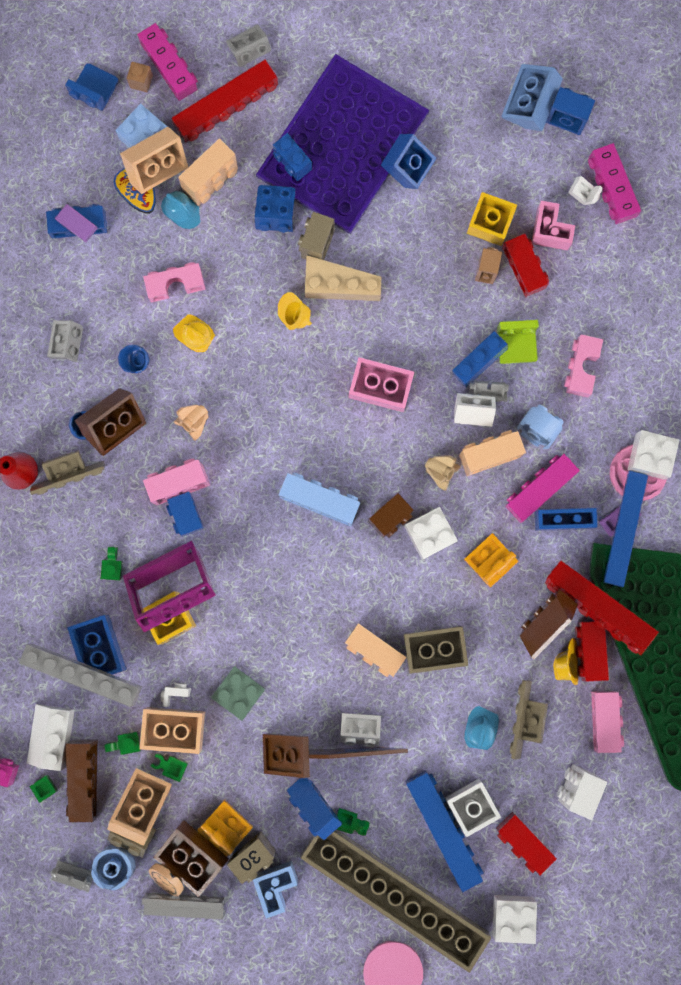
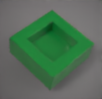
[29,775,58,803]

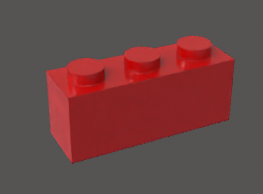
[502,234,549,298]
[575,621,609,682]
[496,812,557,876]

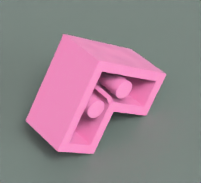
[532,201,575,251]

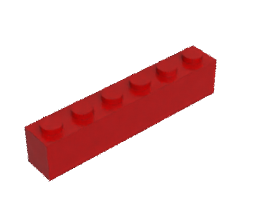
[171,59,278,143]
[545,561,659,655]

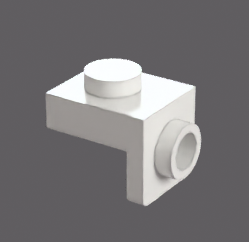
[568,176,603,205]
[161,683,191,707]

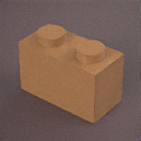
[475,247,502,285]

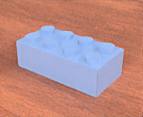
[279,472,360,527]

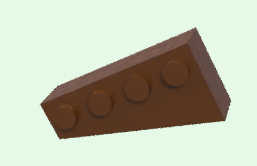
[66,739,98,822]

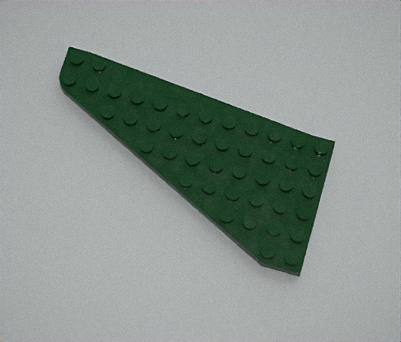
[589,543,681,791]

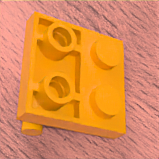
[464,533,519,588]
[197,800,253,857]

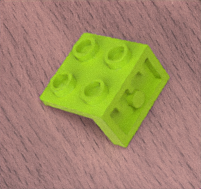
[497,320,539,364]

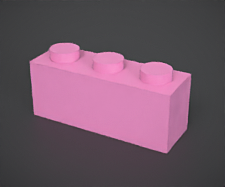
[591,691,624,753]

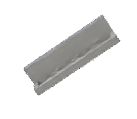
[142,893,225,920]

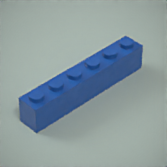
[405,770,484,893]

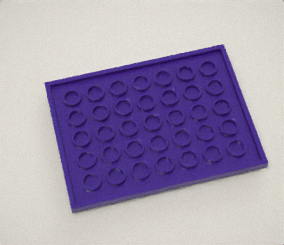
[256,54,429,235]

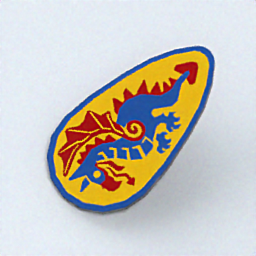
[113,168,156,214]

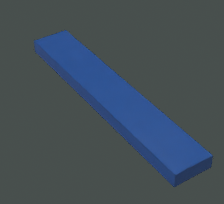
[603,471,648,587]

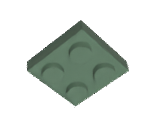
[211,666,265,721]

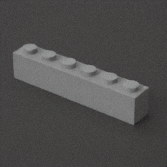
[19,644,143,707]

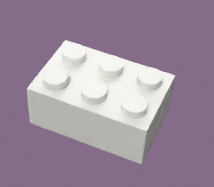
[557,764,607,820]

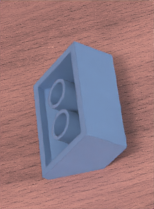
[501,64,563,131]

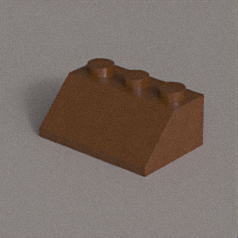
[75,388,147,456]
[520,590,578,659]

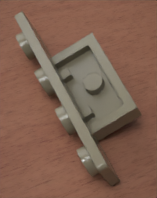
[30,450,105,495]
[510,680,548,760]

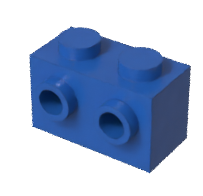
[273,133,312,181]

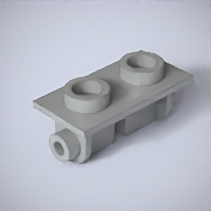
[469,380,509,402]
[51,860,93,892]

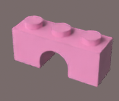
[143,262,206,303]
[564,335,603,398]

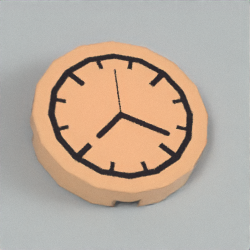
[149,864,184,897]

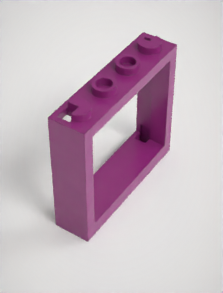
[123,540,216,632]

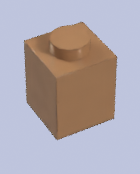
[126,62,153,93]

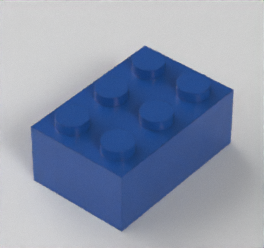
[67,615,127,675]

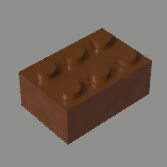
[153,820,229,897]

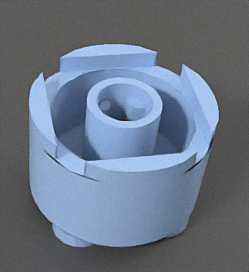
[517,405,564,449]
[91,845,136,890]

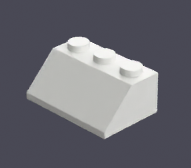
[27,704,75,771]

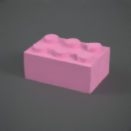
[349,357,414,412]
[143,458,210,505]

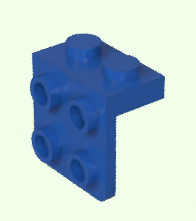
[65,63,119,111]
[255,185,295,233]

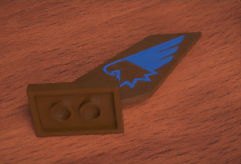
[263,733,408,778]

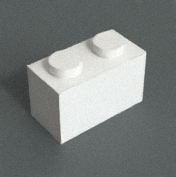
[454,393,496,427]

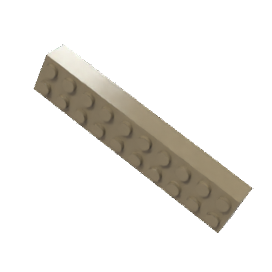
[301,830,491,973]

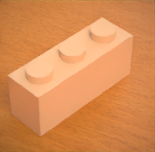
[345,623,407,677]

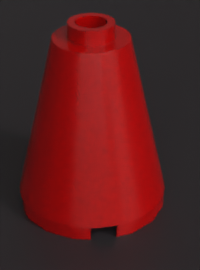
[0,452,38,490]

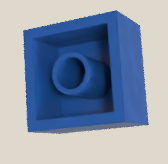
[546,87,595,135]
[381,134,437,189]

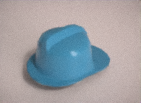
[161,191,201,229]
[464,706,499,750]

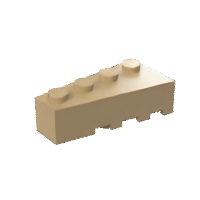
[305,255,382,301]

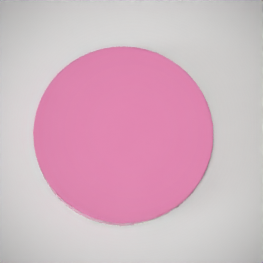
[610,445,667,501]
[363,941,423,985]

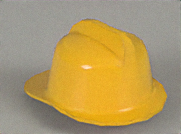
[278,292,312,330]
[173,314,215,352]
[553,638,578,685]

